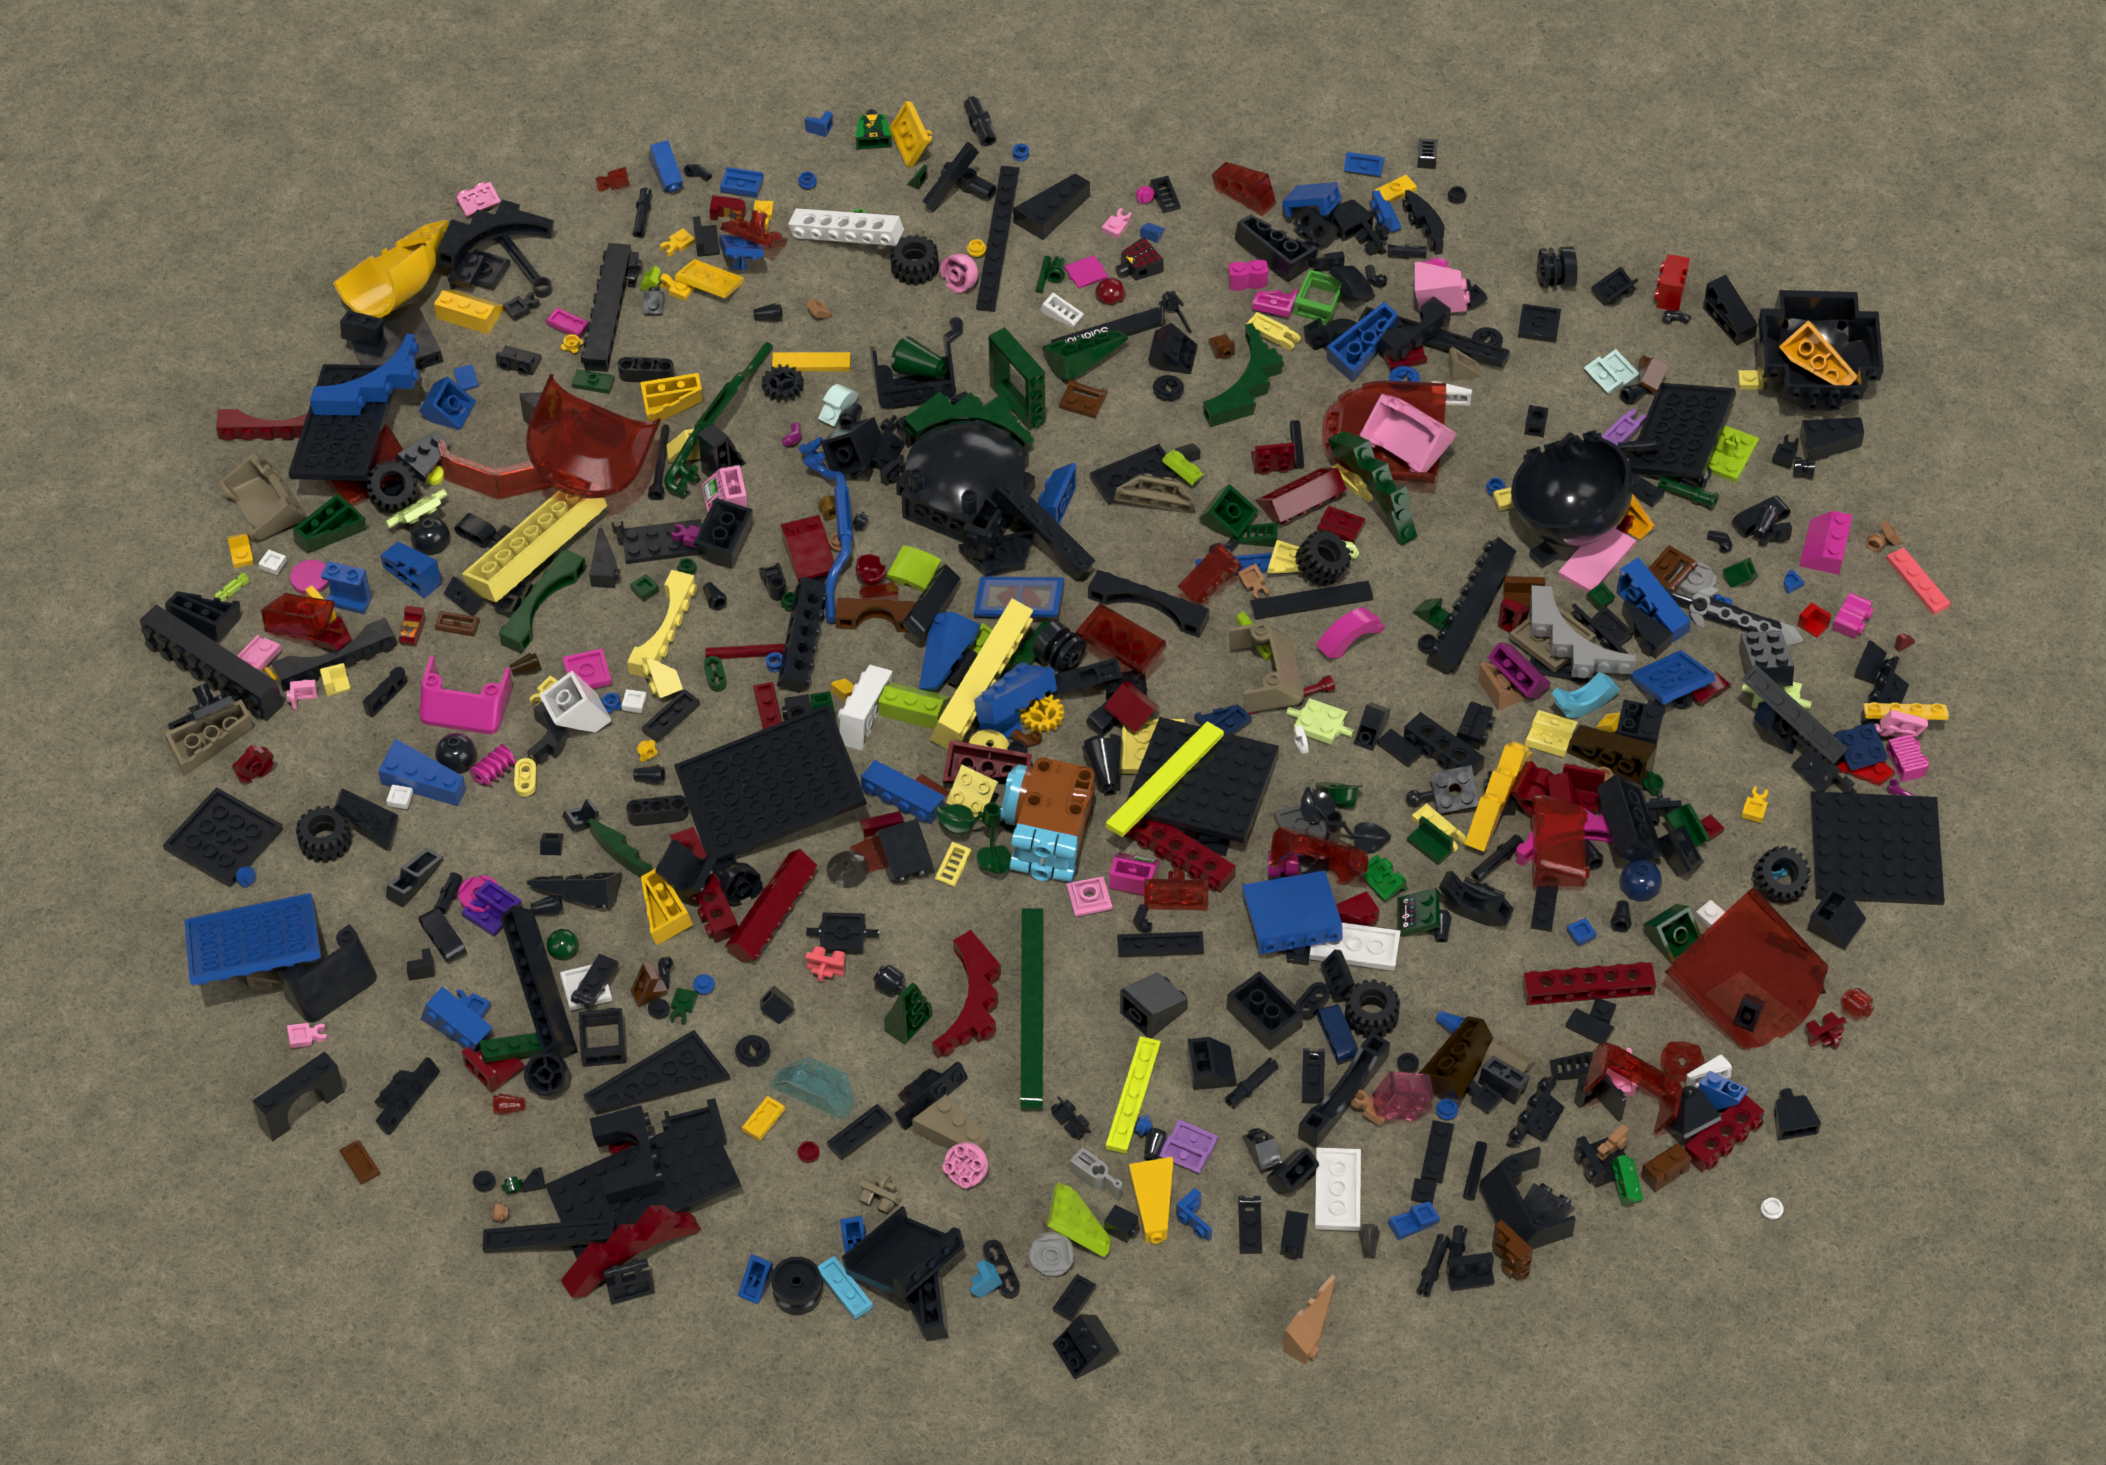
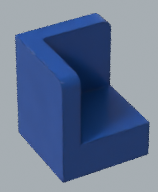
[805,111,833,137]

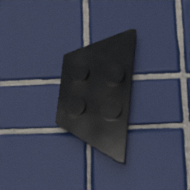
[958,530,1034,576]

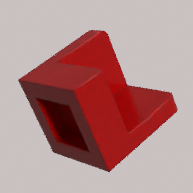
[1797,602,1831,638]

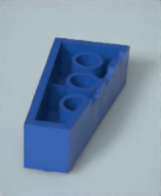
[1616,557,1691,643]

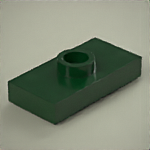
[571,369,615,394]

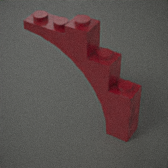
[932,930,1001,1059]
[560,1205,701,1297]

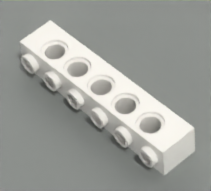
[788,208,904,246]

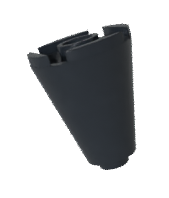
[1082,734,1123,795]

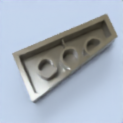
[165,700,253,777]

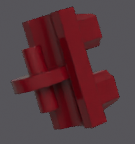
[1805,1012,1847,1049]

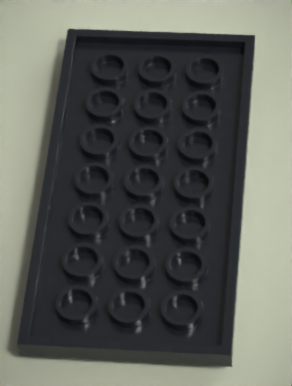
[288,364,395,481]
[545,1112,741,1259]

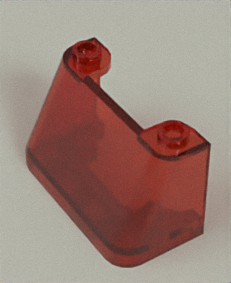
[1531,794,1590,887]
[1269,826,1369,885]

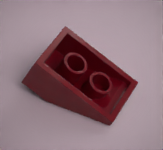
[780,515,834,582]

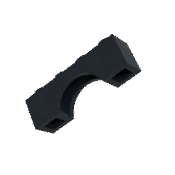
[1379,297,1451,362]

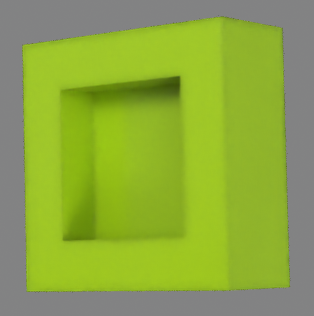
[640,266,661,291]

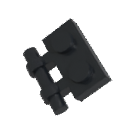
[603,1258,655,1305]

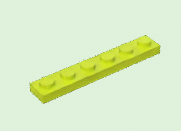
[1106,1036,1161,1154]

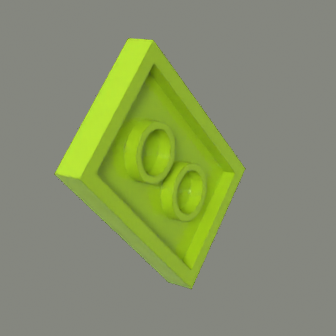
[1708,425,1759,483]

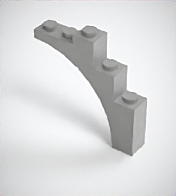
[1529,585,1635,678]

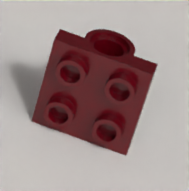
[1510,761,1554,820]

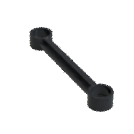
[494,235,552,298]

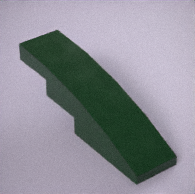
[588,818,652,878]

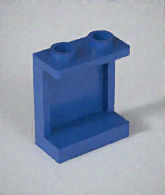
[1282,182,1342,218]
[321,561,372,614]

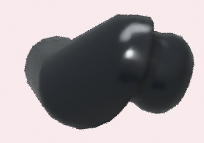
[1662,310,1692,324]
[944,317,963,342]
[1707,530,1733,553]

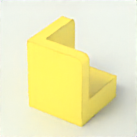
[320,663,351,696]

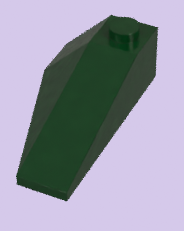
[1042,330,1128,380]

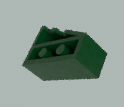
[293,493,366,553]

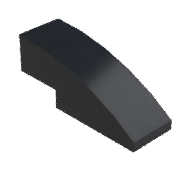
[386,848,443,907]

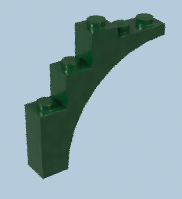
[1203,323,1284,428]
[902,392,1034,452]
[1328,431,1418,545]

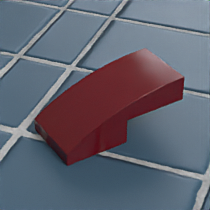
[1691,672,1731,706]

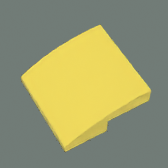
[1525,710,1578,757]

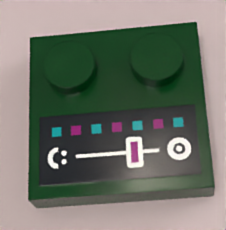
[1397,888,1440,937]

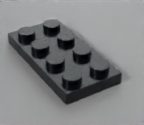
[1090,444,1178,505]
[621,519,703,564]

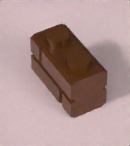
[1641,1143,1692,1192]

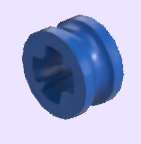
[1012,143,1029,161]
[766,652,782,672]

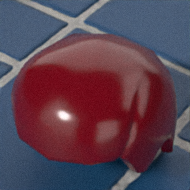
[1095,278,1126,306]
[855,554,886,585]

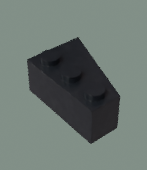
[698,424,746,478]
[165,591,241,643]
[905,1270,949,1341]

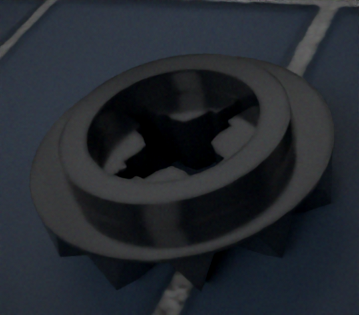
[1472,327,1503,347]
[1153,375,1184,401]
[735,1035,770,1067]

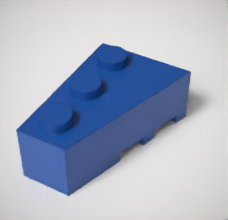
[380,541,442,598]

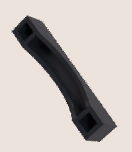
[990,476,1096,581]
[1088,570,1209,638]
[271,618,397,692]
[1298,1032,1390,1148]

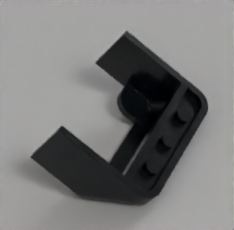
[870,336,956,408]
[1479,1146,1576,1249]

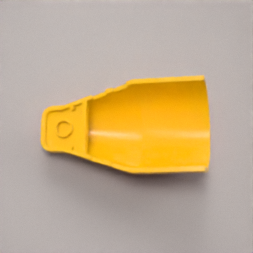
[333,220,449,318]

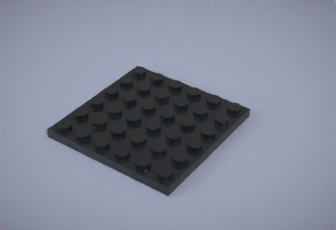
[1125,717,1279,844]
[1810,791,1945,905]

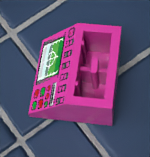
[1109,852,1160,897]

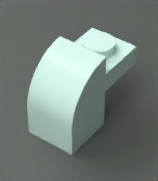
[818,384,859,427]

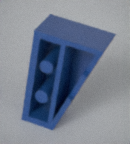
[420,986,493,1052]

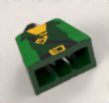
[856,109,892,150]

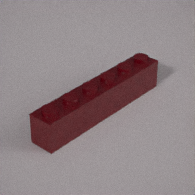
[725,849,818,963]

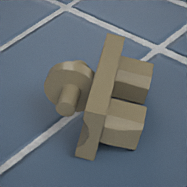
[859,1174,901,1214]

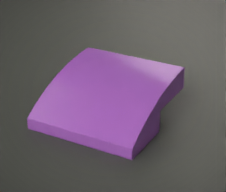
[1159,1119,1219,1174]

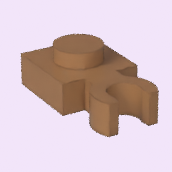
[1238,564,1269,599]
[1351,1090,1392,1127]
[1596,1124,1629,1162]

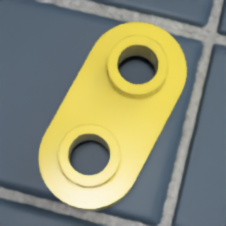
[514,758,537,797]

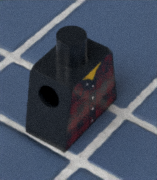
[1115,237,1164,281]

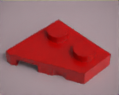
[1837,761,1895,786]

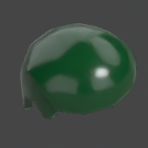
[546,929,579,961]

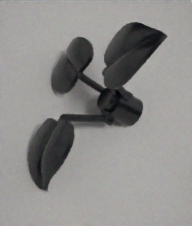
[1298,786,1391,874]

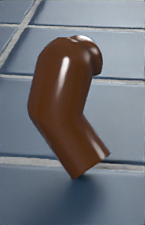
[1010,728,1042,747]

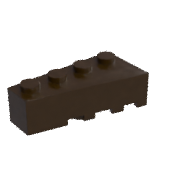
[1567,724,1657,786]
[1418,1016,1493,1100]

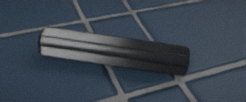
[1290,420,1304,469]
[1463,1141,1487,1201]

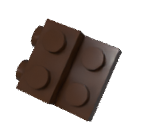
[1492,1220,1533,1281]

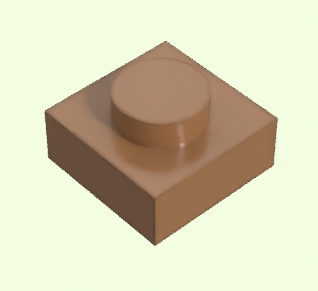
[806,298,832,320]
[1880,520,1902,546]

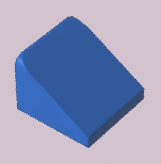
[1140,223,1165,243]
[454,364,479,391]

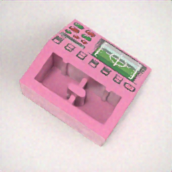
[702,465,748,512]

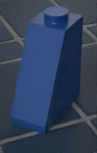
[648,140,683,193]

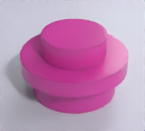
[1136,186,1154,204]

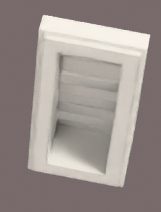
[1040,293,1084,328]
[1431,381,1472,406]
[1686,1054,1732,1088]

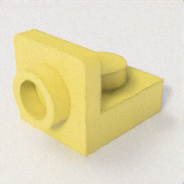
[1738,367,1765,389]

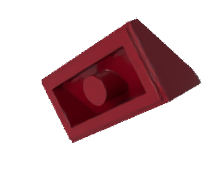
[859,811,905,838]

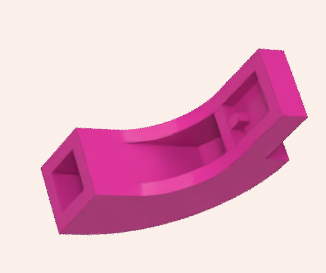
[1316,607,1385,658]

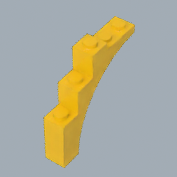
[1465,741,1534,851]

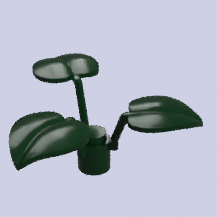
[936,802,1017,874]

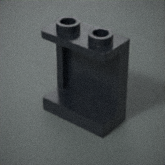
[661,1098,727,1145]

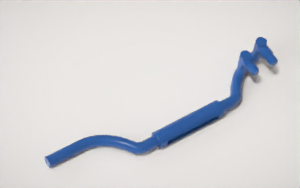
[799,437,853,623]

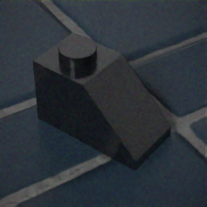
[1733,993,1766,1033]
[1280,1210,1309,1259]

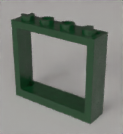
[988,327,1045,431]

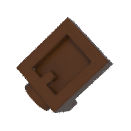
[1208,334,1235,359]

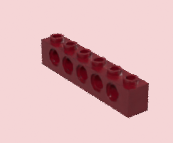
[1124,818,1236,893]
[668,827,738,943]
[1522,962,1656,1006]

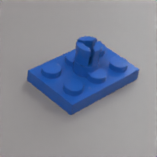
[719,234,764,270]

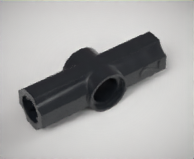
[964,96,996,147]
[941,161,996,200]

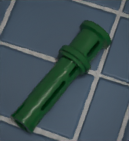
[1658,476,1719,510]

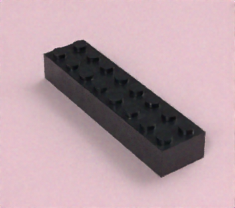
[139,604,283,722]

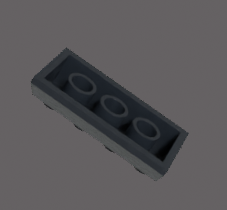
[1597,774,1663,861]

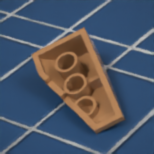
[1283,1275,1336,1365]

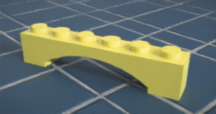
[627,570,697,679]

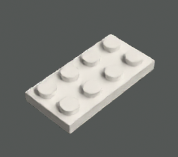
[1309,923,1400,971]
[1315,1147,1361,1231]

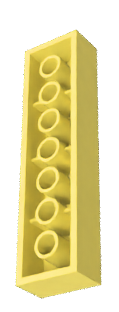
[462,478,607,602]
[930,598,1033,750]

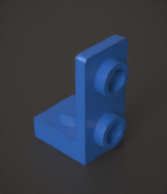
[1176,1188,1212,1242]

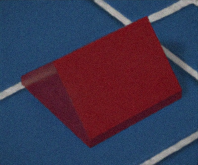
[1103,681,1160,734]

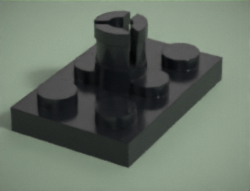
[185,683,234,721]

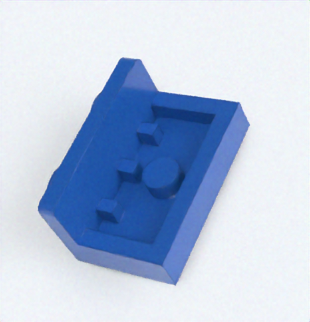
[1369,190,1401,233]

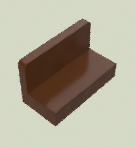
[1503,576,1545,608]

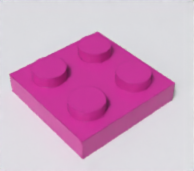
[562,648,612,689]

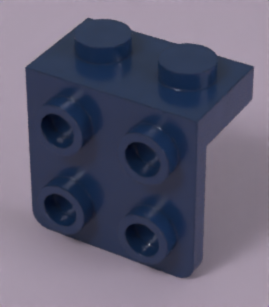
[1834,722,1888,771]

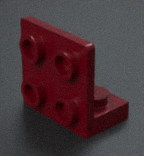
[1251,442,1295,474]
[1562,764,1605,815]
[461,1047,525,1093]

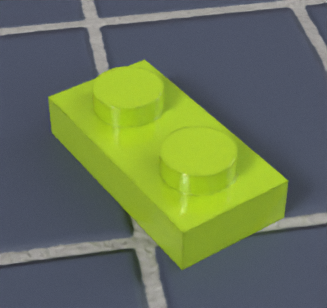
[1162,450,1204,485]

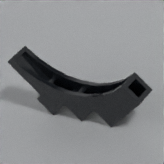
[436,199,554,268]

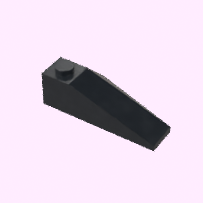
[527,872,622,908]

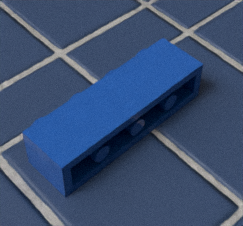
[861,760,945,824]

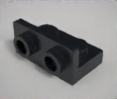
[495,345,542,375]
[1320,949,1355,1001]
[1523,1182,1575,1222]
[1446,1252,1495,1291]

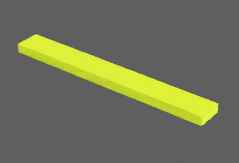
[1106,721,1224,837]

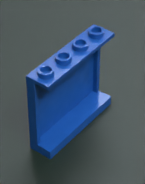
[1242,871,1343,954]

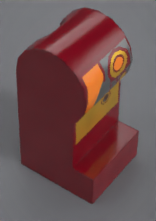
[709,195,746,221]
[399,606,426,646]

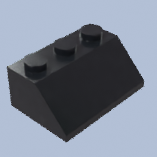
[694,498,753,568]

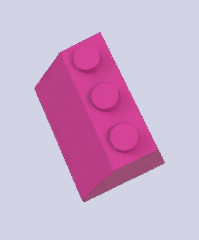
[1800,511,1853,575]

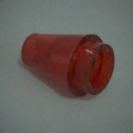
[493,1093,525,1115]

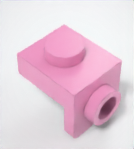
[287,680,318,710]

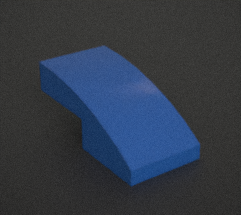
[1387,1201,1440,1240]

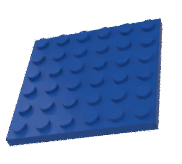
[184,893,321,985]

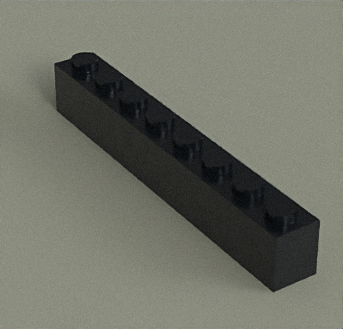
[581,243,632,372]
[1427,536,1517,674]
[500,905,577,1059]

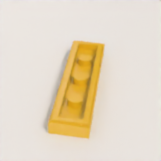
[772,352,851,372]

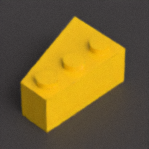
[641,868,693,945]

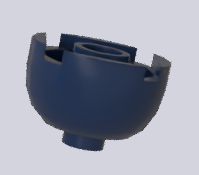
[1619,859,1662,902]

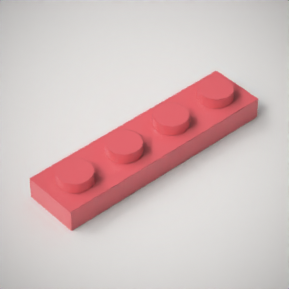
[1886,547,1951,615]

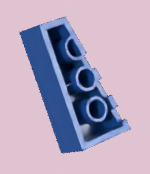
[1327,302,1398,383]
[974,663,1057,724]
[378,739,466,806]

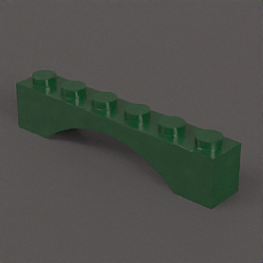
[499,549,586,654]

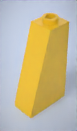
[1129,1157,1173,1244]

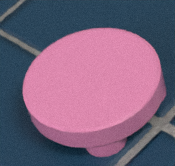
[942,1142,988,1188]

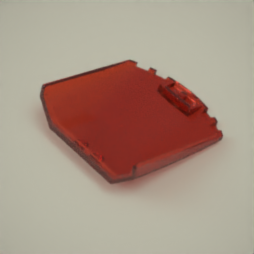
[1665,887,1828,1050]

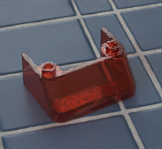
[1583,1042,1683,1134]

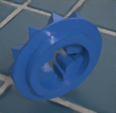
[1389,366,1420,392]

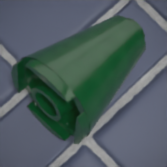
[891,336,947,378]

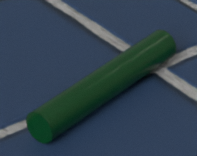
[1035,256,1051,293]

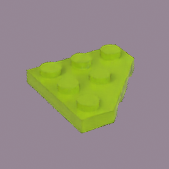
[1047,1182,1111,1258]

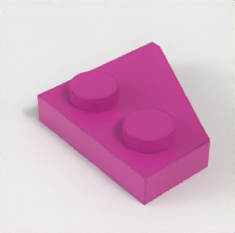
[1252,289,1299,318]

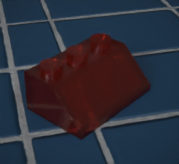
[261,593,335,641]

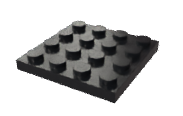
[163,787,283,887]

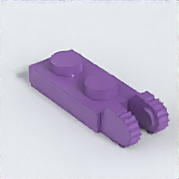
[1602,408,1646,446]

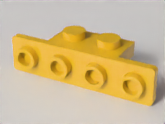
[1863,702,1949,720]

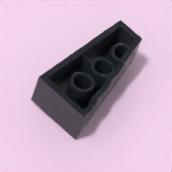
[1013,173,1090,240]
[1234,214,1318,281]

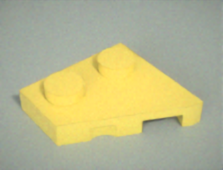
[1267,540,1302,573]

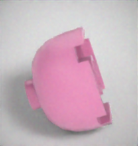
[940,253,978,293]

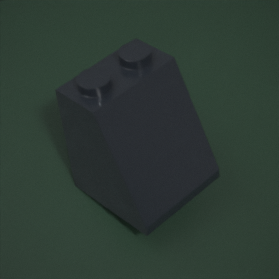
[820,417,881,475]
[871,819,933,883]
[1120,972,1188,1039]

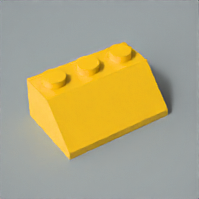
[434,290,504,334]

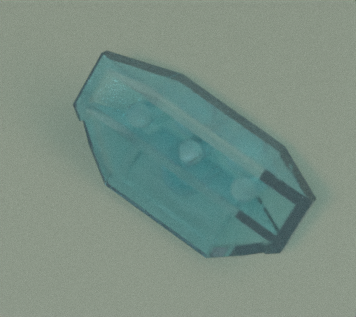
[769,1056,856,1122]

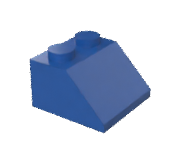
[419,376,476,430]

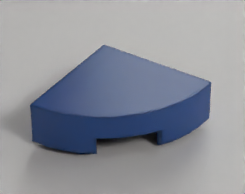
[1784,569,1805,594]

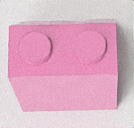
[1415,262,1470,313]

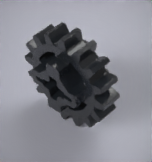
[761,364,804,402]

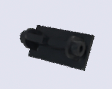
[1051,1096,1092,1140]

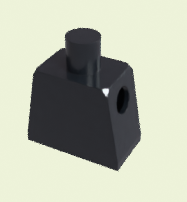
[1330,199,1373,242]
[1773,1088,1821,1141]

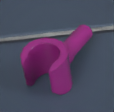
[1887,779,1916,796]

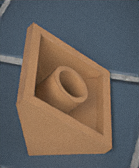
[1478,662,1526,710]

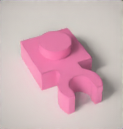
[1102,208,1132,239]
[287,1023,327,1048]

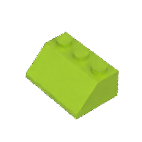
[878,682,951,729]

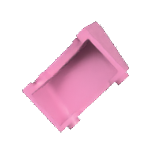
[1360,394,1457,475]

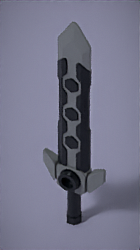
[1668,587,1803,646]

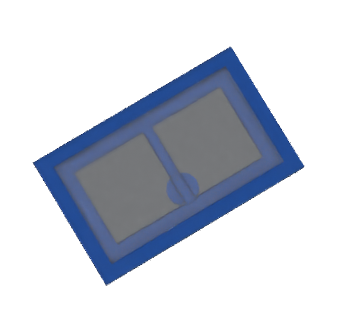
[973,577,1064,617]

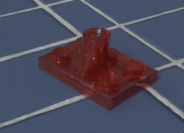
[720,210,788,248]
[1144,869,1209,911]

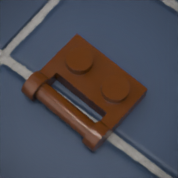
[1059,379,1108,419]
[1648,545,1698,592]

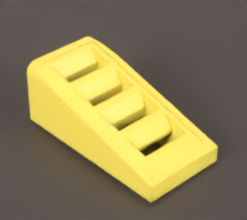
[935,842,972,887]

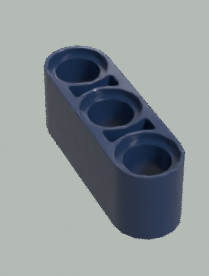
[1317,1004,1358,1063]

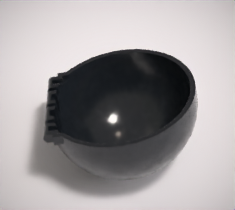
[1511,430,1633,547]

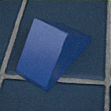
[840,1215,865,1254]
[738,1254,773,1304]

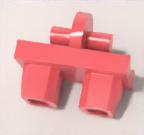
[806,946,845,982]

